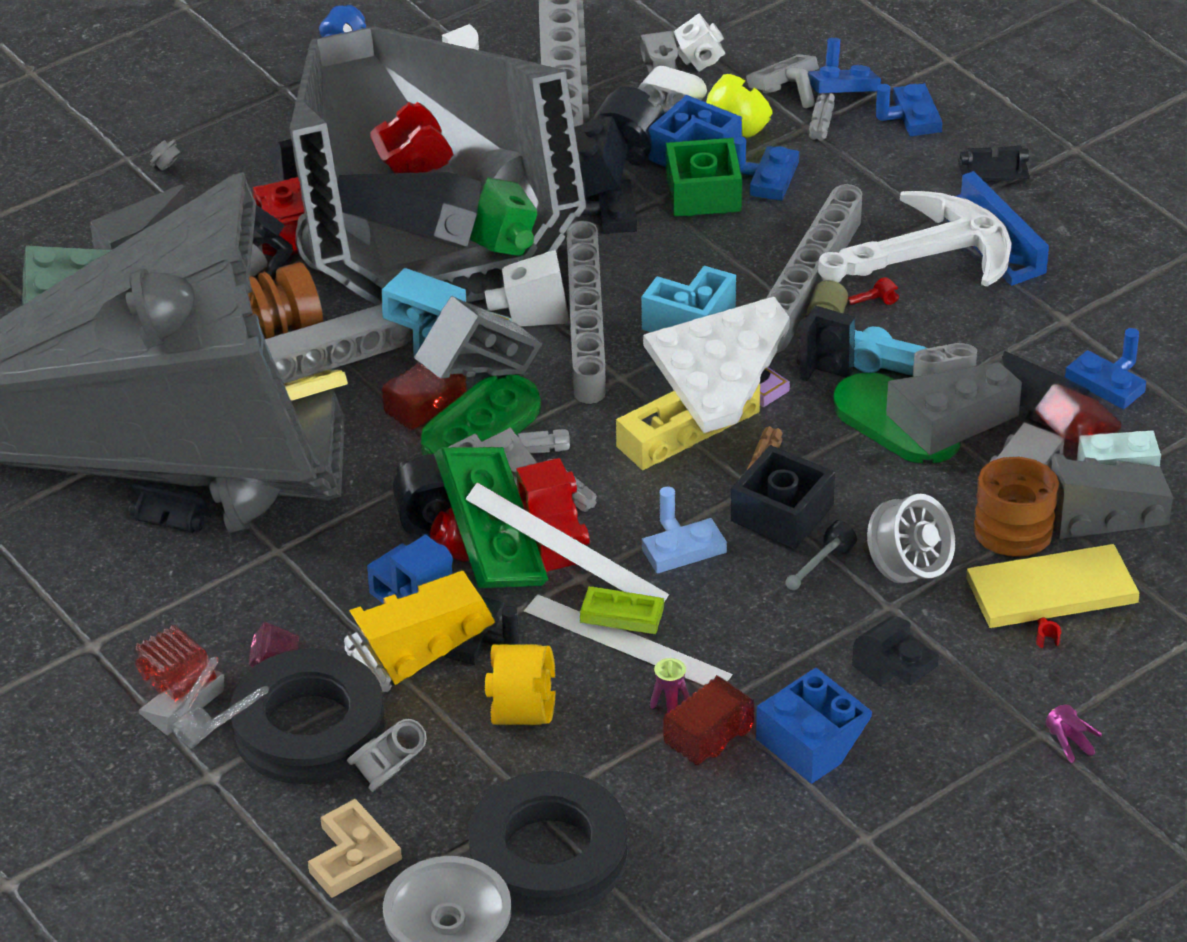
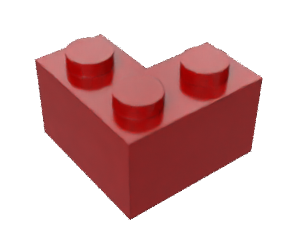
[516,458,590,572]

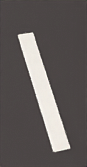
[466,483,669,602]
[524,595,733,692]

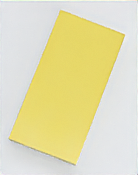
[966,544,1139,628]

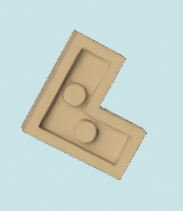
[308,799,402,898]

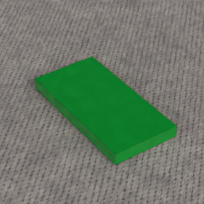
[434,447,549,588]

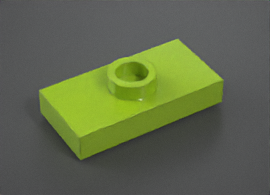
[580,586,664,634]

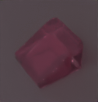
[249,622,299,667]

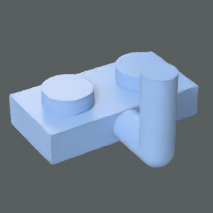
[642,487,727,574]

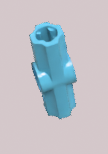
[854,326,928,376]

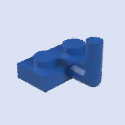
[808,38,881,93]
[876,83,942,136]
[733,136,800,201]
[1065,328,1146,410]

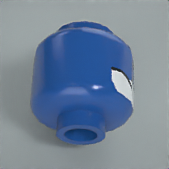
[319,5,366,37]

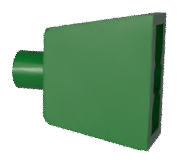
[469,177,537,256]

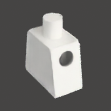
[485,250,570,327]

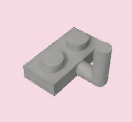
[746,54,819,108]

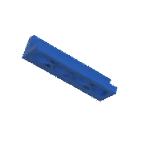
[944,171,1049,286]

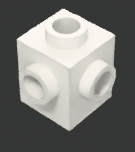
[673,13,726,72]

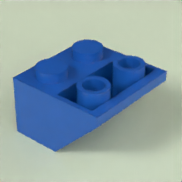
[756,668,872,784]

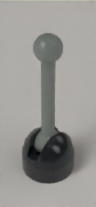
[785,520,857,590]

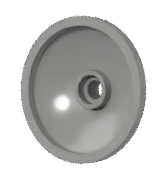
[383,856,511,942]

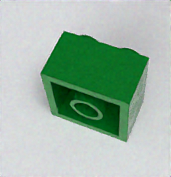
[666,138,742,216]

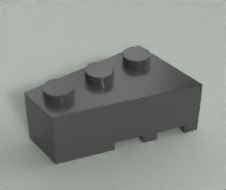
[414,296,543,378]
[886,362,1022,455]
[1051,453,1173,539]

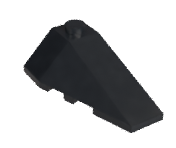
[337,172,482,249]

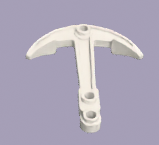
[818,191,1012,286]

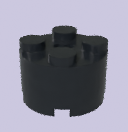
[593,86,665,166]
[393,454,452,537]

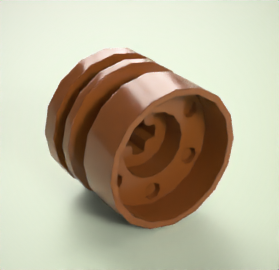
[248,262,323,339]
[973,456,1059,557]

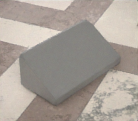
[139,666,224,736]

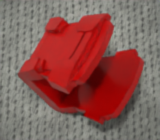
[370,102,454,173]
[253,177,305,257]

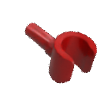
[848,277,899,305]
[1036,617,1061,648]

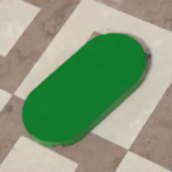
[834,373,961,463]
[421,375,541,455]

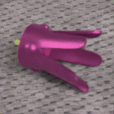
[650,658,692,717]
[1046,704,1102,763]

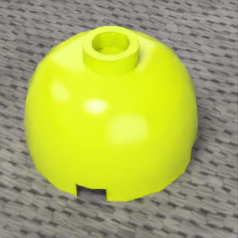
[706,74,773,139]

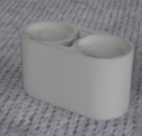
[913,343,978,377]

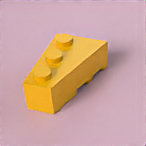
[349,570,495,685]

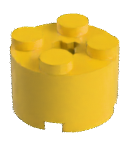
[485,644,555,725]

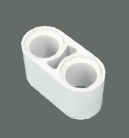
[638,66,707,112]

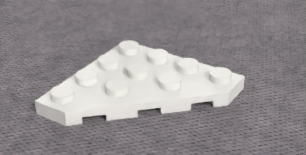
[643,297,790,433]

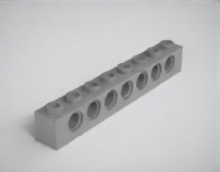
[539,0,589,127]

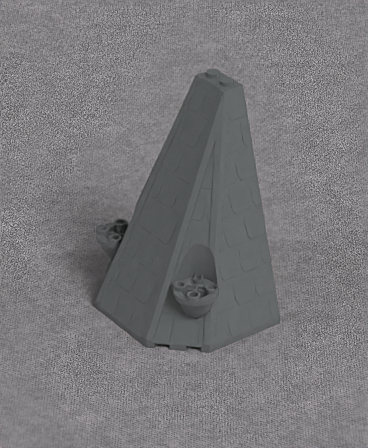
[289,26,586,305]
[0,172,345,533]

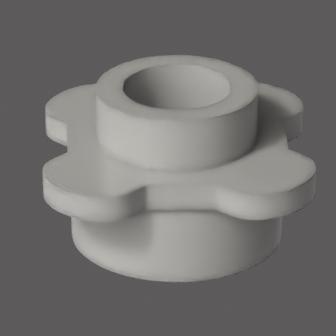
[150,139,181,171]

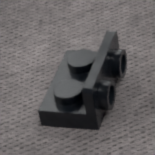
[797,305,855,381]

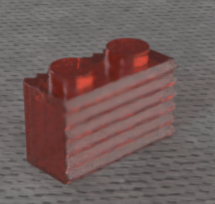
[382,362,466,431]
[1035,384,1121,444]
[135,624,217,701]
[663,675,754,765]

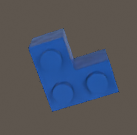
[649,95,742,167]
[367,534,453,604]

